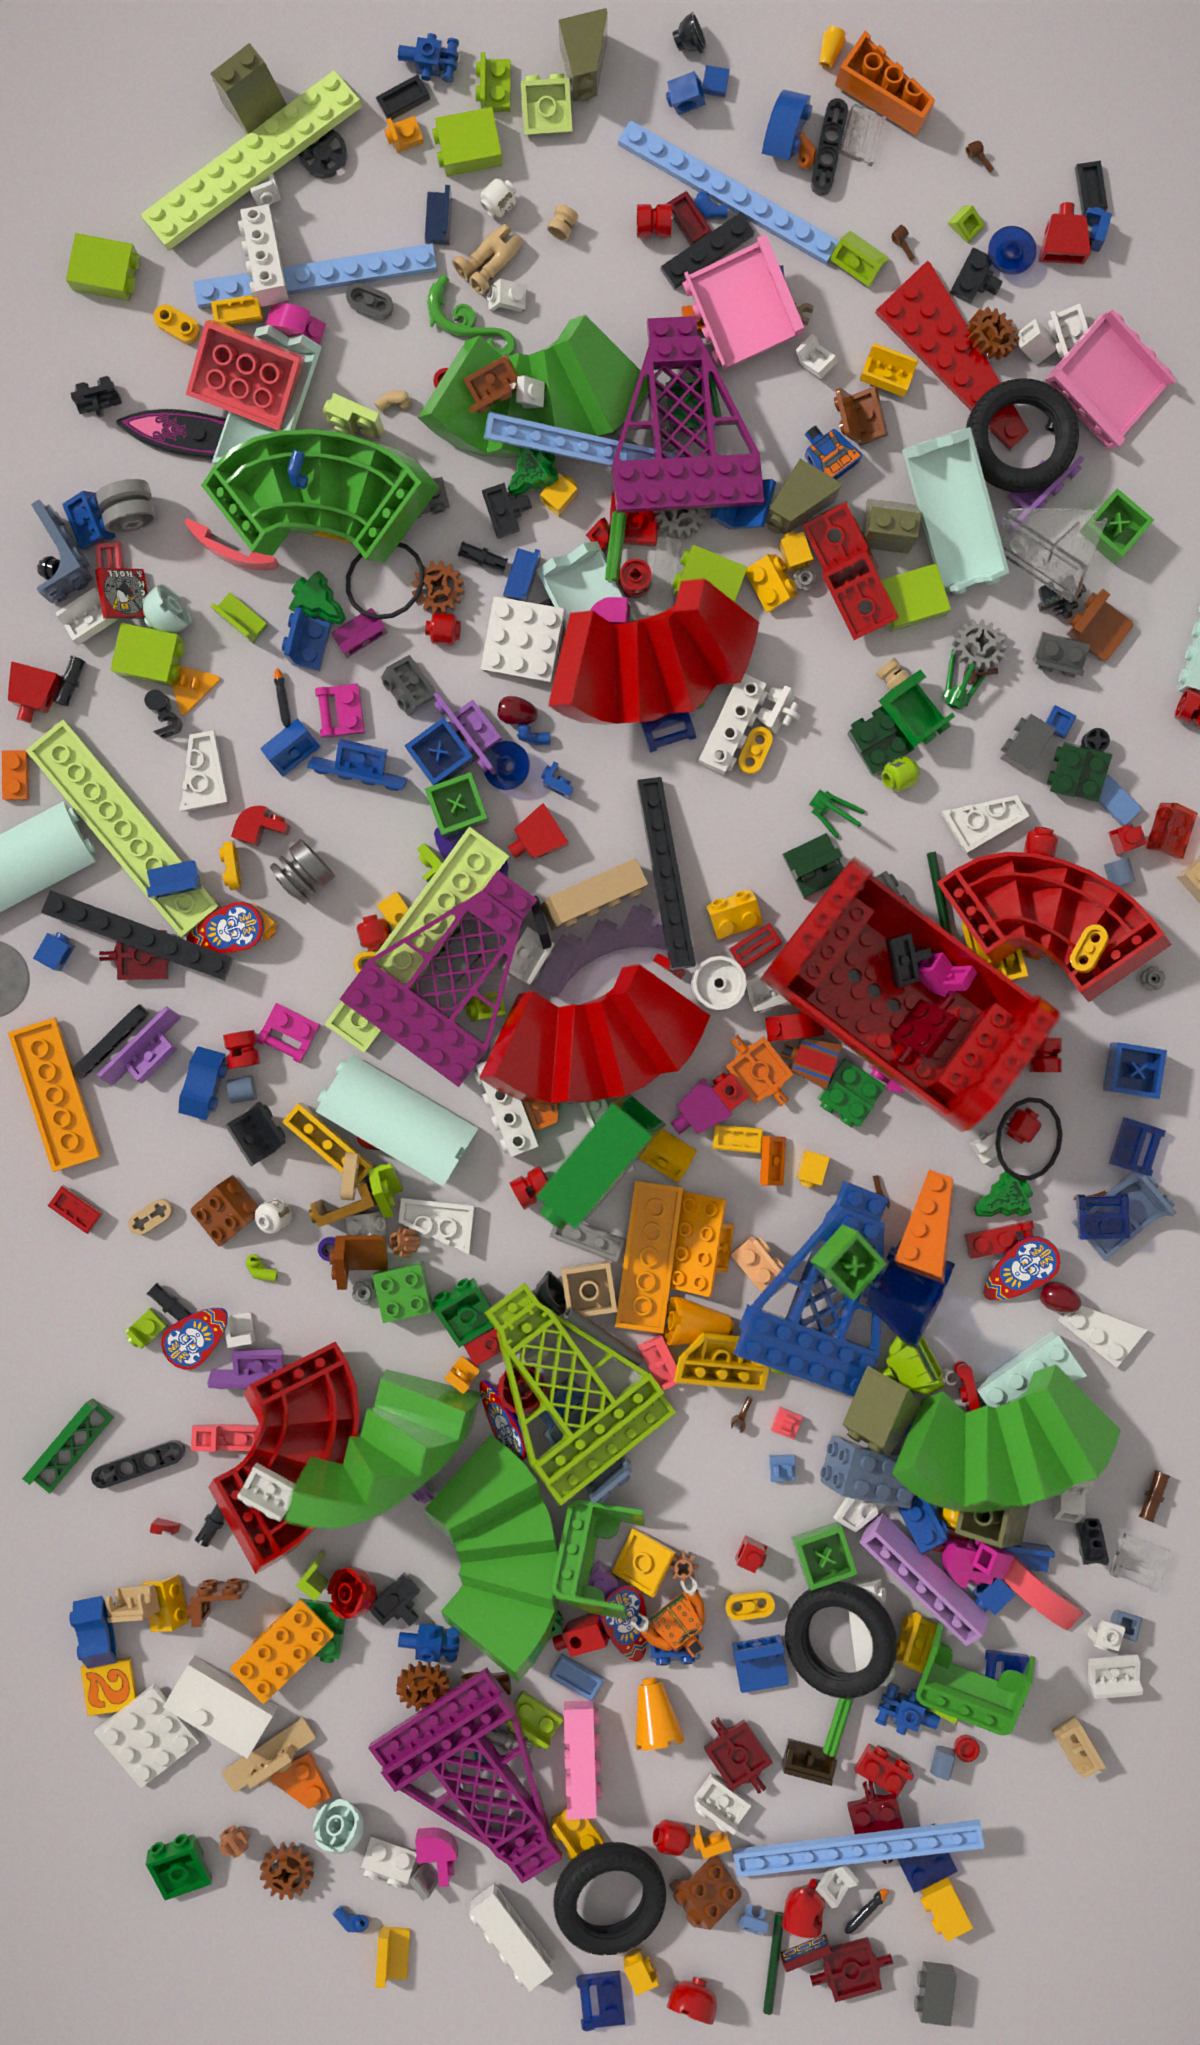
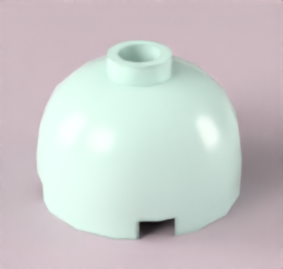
[143,584,192,634]
[313,1799,364,1854]

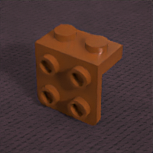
[463,354,519,414]
[834,387,888,445]
[1066,589,1133,661]
[190,1175,259,1247]
[329,1235,388,1290]
[187,1578,248,1627]
[669,1856,742,1930]

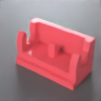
[637,1333,678,1390]

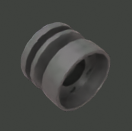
[270,839,336,904]

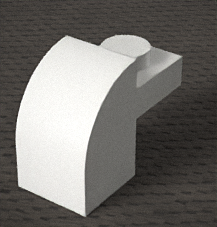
[1054,1479,1093,1523]

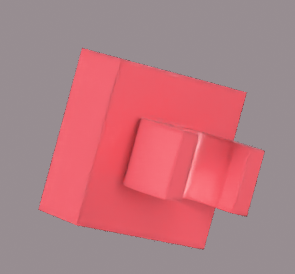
[771,1406,803,1440]

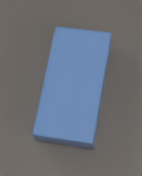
[1099,774,1142,827]
[549,1654,604,1702]

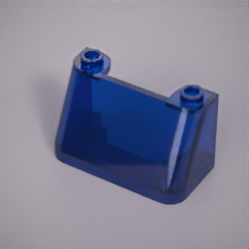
[863,1240,955,1349]

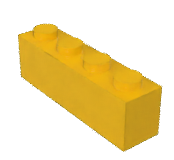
[282,1103,376,1186]

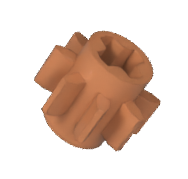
[389,1227,420,1258]
[669,1550,699,1583]
[218,1825,250,1858]

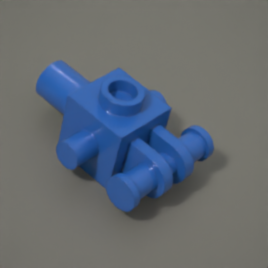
[398,33,459,83]
[398,1624,460,1663]
[875,1682,940,1735]

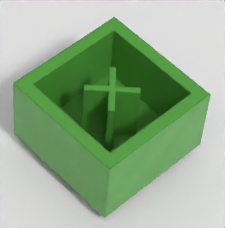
[1078,488,1154,564]
[425,772,489,838]
[810,1224,887,1301]
[372,1261,433,1323]
[791,1522,858,1591]

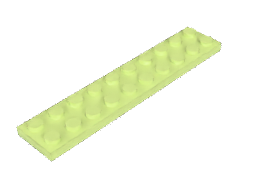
[140,70,362,251]
[26,719,220,938]
[325,827,509,1053]

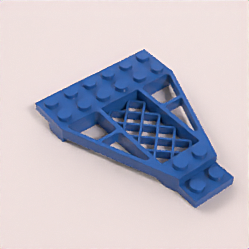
[733,1181,889,1396]

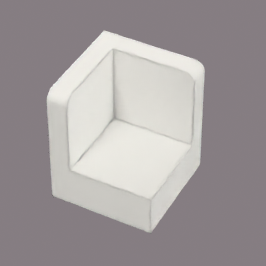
[1016,318,1057,365]
[225,1312,256,1348]

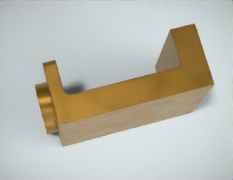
[309,1181,377,1227]

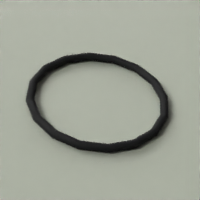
[346,542,424,620]
[995,1097,1063,1181]

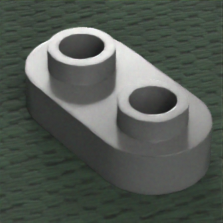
[346,283,394,320]

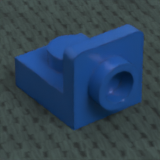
[1084,207,1112,252]
[541,761,573,800]

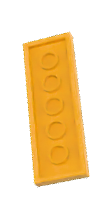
[8,1017,102,1172]
[615,1180,683,1334]

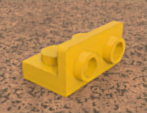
[551,1807,605,1860]

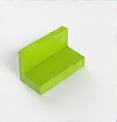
[829,231,889,287]
[210,592,268,644]
[296,1550,328,1601]

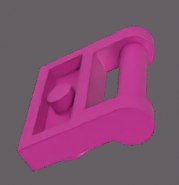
[315,683,365,738]
[256,1003,320,1064]

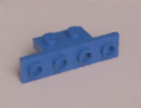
[307,739,408,791]

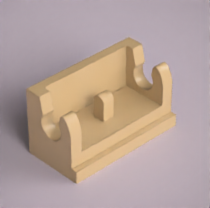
[105,1584,160,1623]
[1052,1716,1106,1778]

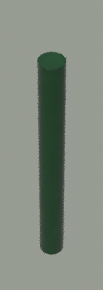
[926,852,952,935]
[763,1912,783,2015]

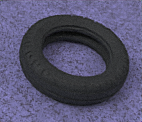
[966,378,1079,493]
[785,1582,897,1699]
[553,1842,666,1955]

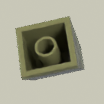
[558,8,607,101]
[211,43,287,135]
[765,458,842,534]
[862,498,921,554]
[843,1366,921,1456]
[955,1504,1030,1548]

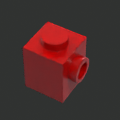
[711,1072,750,1111]

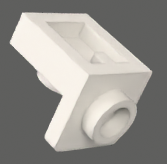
[970,1131,1003,1164]

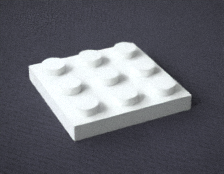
[480,596,566,683]
[94,1684,201,1788]

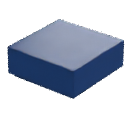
[702,65,730,97]
[1046,705,1077,739]

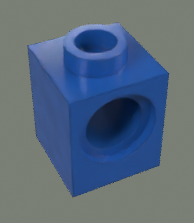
[666,71,706,115]
[33,932,75,971]
[973,1578,1016,1615]

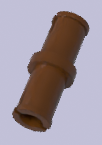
[1139,1470,1171,1523]

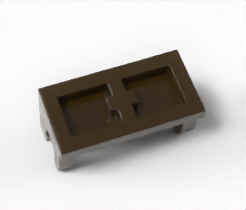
[782,1738,837,1786]

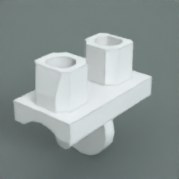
[757,686,801,735]

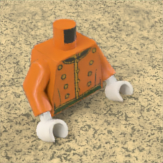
[631,1576,706,1658]

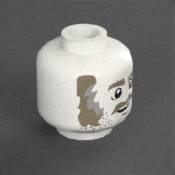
[480,178,516,218]
[255,1198,292,1234]

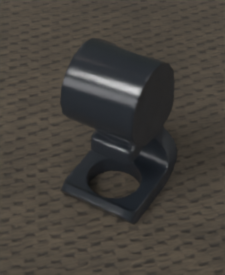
[144,689,183,739]

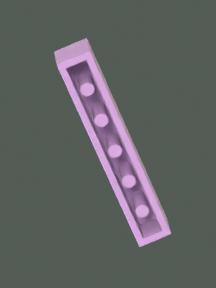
[859,1513,990,1646]

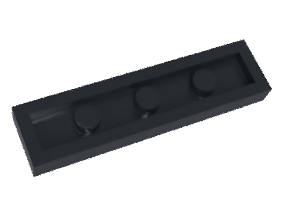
[661,212,754,290]

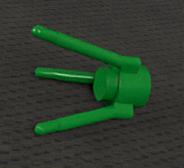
[942,649,986,710]
[809,789,865,838]

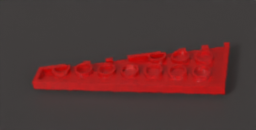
[875,260,1029,451]

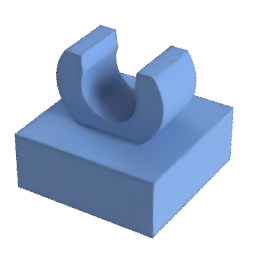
[769,1454,796,1482]
[737,1904,768,1936]

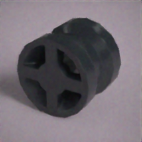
[1081,728,1110,751]

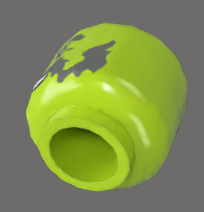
[882,756,920,792]

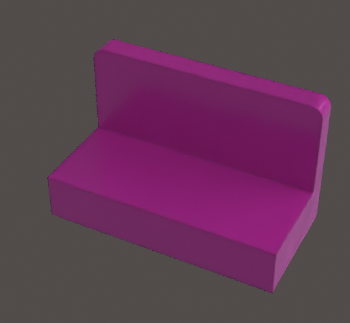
[332,608,388,658]

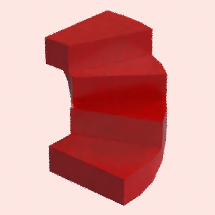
[548,578,760,725]
[937,852,1172,1002]
[479,964,711,1104]
[208,1341,360,1574]

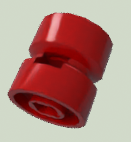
[637,204,672,238]
[619,558,652,598]
[1174,689,1200,728]
[223,1030,261,1069]
[1029,1038,1062,1072]
[509,1166,549,1210]

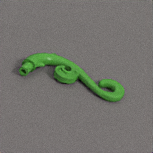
[427,274,516,356]

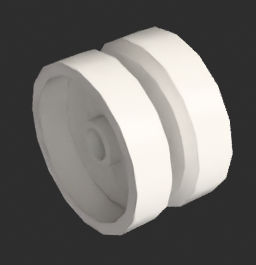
[691,956,747,1011]

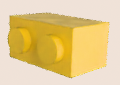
[920,1874,973,1942]

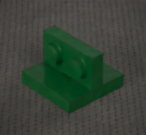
[782,833,844,898]

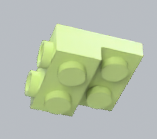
[521,73,573,135]
[323,393,385,438]

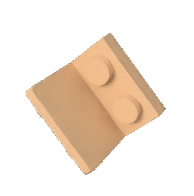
[730,1235,785,1292]

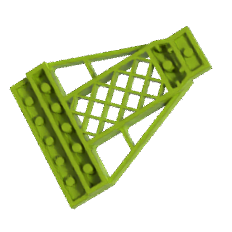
[484,1283,676,1506]

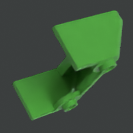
[551,1499,645,1620]
[916,1621,1036,1735]

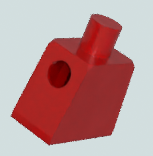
[1038,202,1091,265]
[8,661,61,724]
[508,803,569,860]
[552,1613,610,1657]

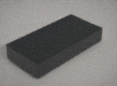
[376,74,430,120]
[1075,160,1108,215]
[531,895,552,950]

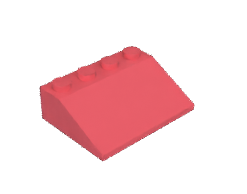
[186,320,306,431]

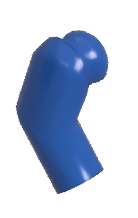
[695,191,728,218]
[287,450,309,489]
[517,725,551,746]
[332,1905,369,1932]

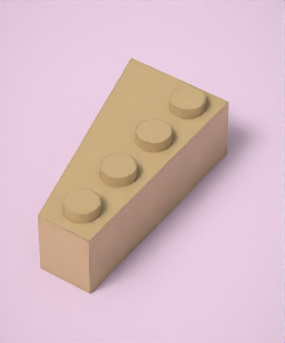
[541,858,648,931]

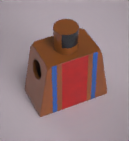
[780,1038,842,1089]

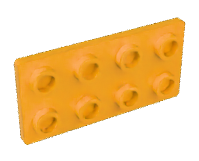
[670,1191,735,1297]
[230,1599,334,1704]

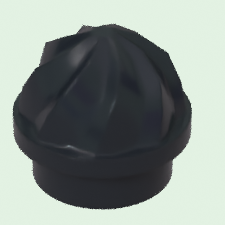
[37,556,60,581]

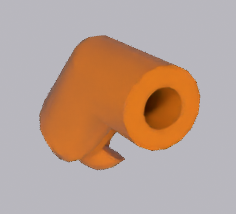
[798,132,816,169]

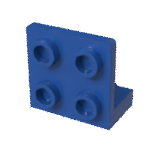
[710,479,776,529]
[282,607,332,672]
[732,1634,789,1693]

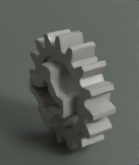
[653,508,707,540]
[952,619,1007,672]

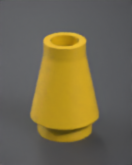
[819,26,846,69]

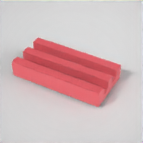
[95,542,123,568]

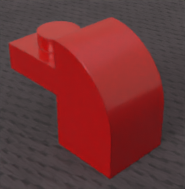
[231,805,290,847]
[765,1013,825,1042]

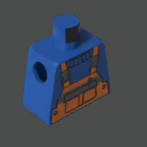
[805,425,863,480]

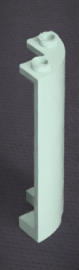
[212,325,322,464]
[902,427,1010,595]
[536,541,637,629]
[0,801,96,912]
[316,1054,479,1187]

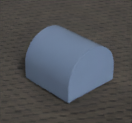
[1104,857,1136,886]
[227,1076,257,1104]
[1110,1609,1142,1642]
[930,1746,955,1781]

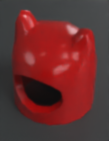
[782,1878,825,1938]

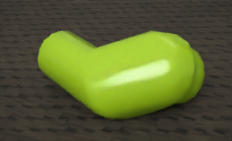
[246,1254,278,1282]

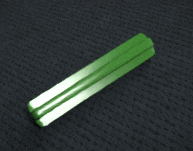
[605,511,627,583]
[823,1698,854,1757]

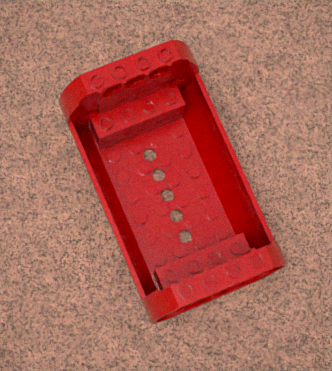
[760,856,1060,1133]

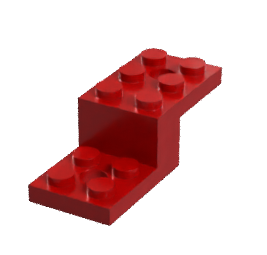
[802,501,899,640]

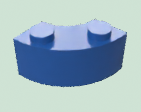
[762,89,813,160]
[178,1046,228,1121]
[69,1596,117,1669]

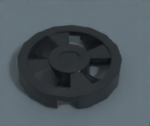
[299,129,348,178]

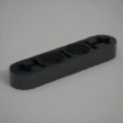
[811,98,848,196]
[72,1004,150,1079]
[91,1440,185,1489]

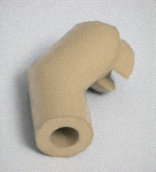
[374,390,412,413]

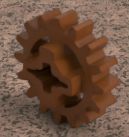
[967,307,1019,360]
[411,560,465,614]
[396,1661,450,1712]
[260,1842,314,1900]

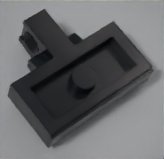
[950,247,1003,304]
[482,483,532,539]
[885,933,932,988]
[369,1572,421,1627]

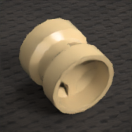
[547,204,579,241]
[876,658,910,690]

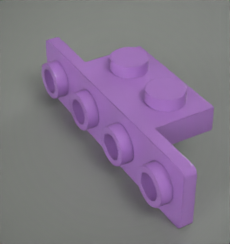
[1007,456,1084,533]
[433,692,503,775]
[97,1006,181,1085]
[207,1349,284,1389]

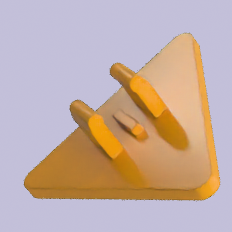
[173,665,220,715]

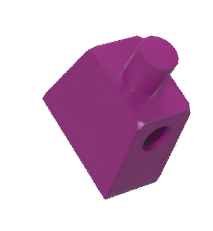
[671,1078,732,1135]

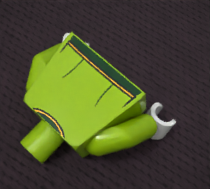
[879,1316,957,1395]

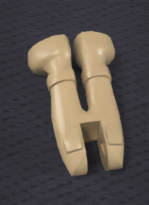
[452,223,523,295]

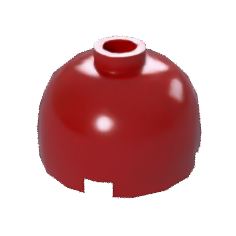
[497,1365,547,1414]
[328,1567,376,1619]
[667,1976,717,2025]

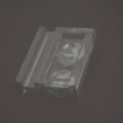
[839,103,886,167]

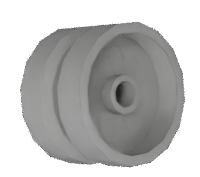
[96,479,158,533]

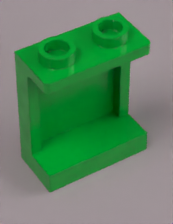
[879,669,955,747]

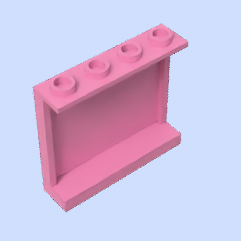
[682,234,804,371]
[1044,309,1177,450]

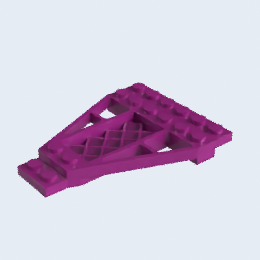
[611,316,764,513]
[339,870,537,1087]
[368,1667,563,1884]

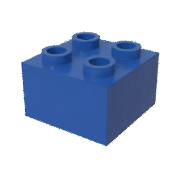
[404,717,475,785]
[1103,1042,1167,1099]

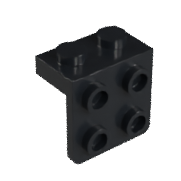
[225,1101,286,1167]

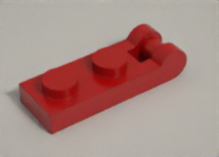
[965,1221,1034,1259]
[953,1361,980,1412]

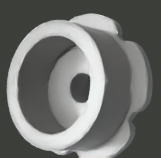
[793,567,817,591]
[1141,967,1166,990]
[352,1280,376,1305]

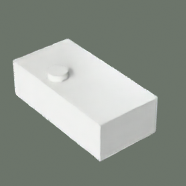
[163,1655,278,1759]

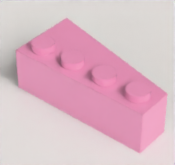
[564,1700,602,1819]

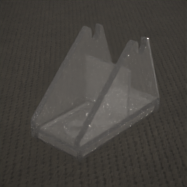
[999,508,1108,603]

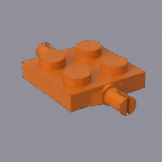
[725,1035,794,1106]

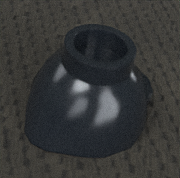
[672,12,706,54]
[532,1271,566,1315]

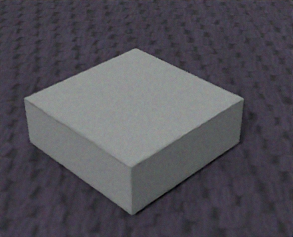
[408,1863,438,1901]

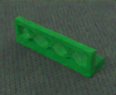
[22,1399,114,1494]

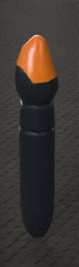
[274,668,291,728]
[845,1889,889,1934]

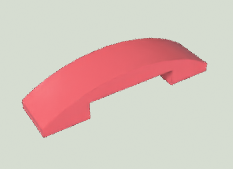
[185,518,280,570]
[191,1424,258,1452]
[1002,1556,1084,1631]

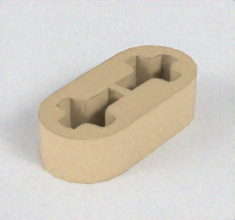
[341,1152,359,1201]
[128,1199,173,1235]

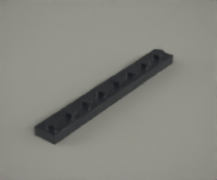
[637,777,696,970]
[41,890,234,981]

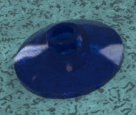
[988,226,1037,275]
[484,741,530,790]

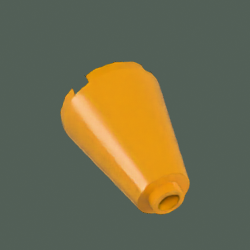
[664,1296,734,1346]
[635,1677,685,1751]

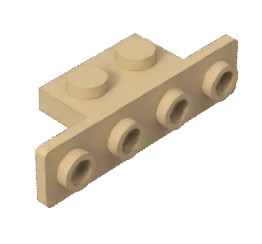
[222,1717,316,1792]

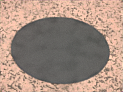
[0,941,28,1016]

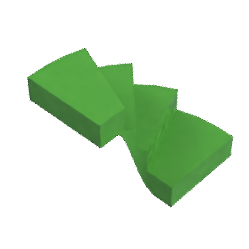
[417,315,648,458]
[201,429,440,563]
[892,1364,1121,1513]
[285,1369,481,1529]
[424,1435,559,1683]

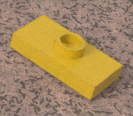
[211,295,264,326]
[377,891,409,930]
[712,1124,763,1153]

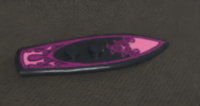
[116,409,226,460]

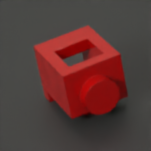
[1108,824,1147,855]
[735,1535,768,1573]

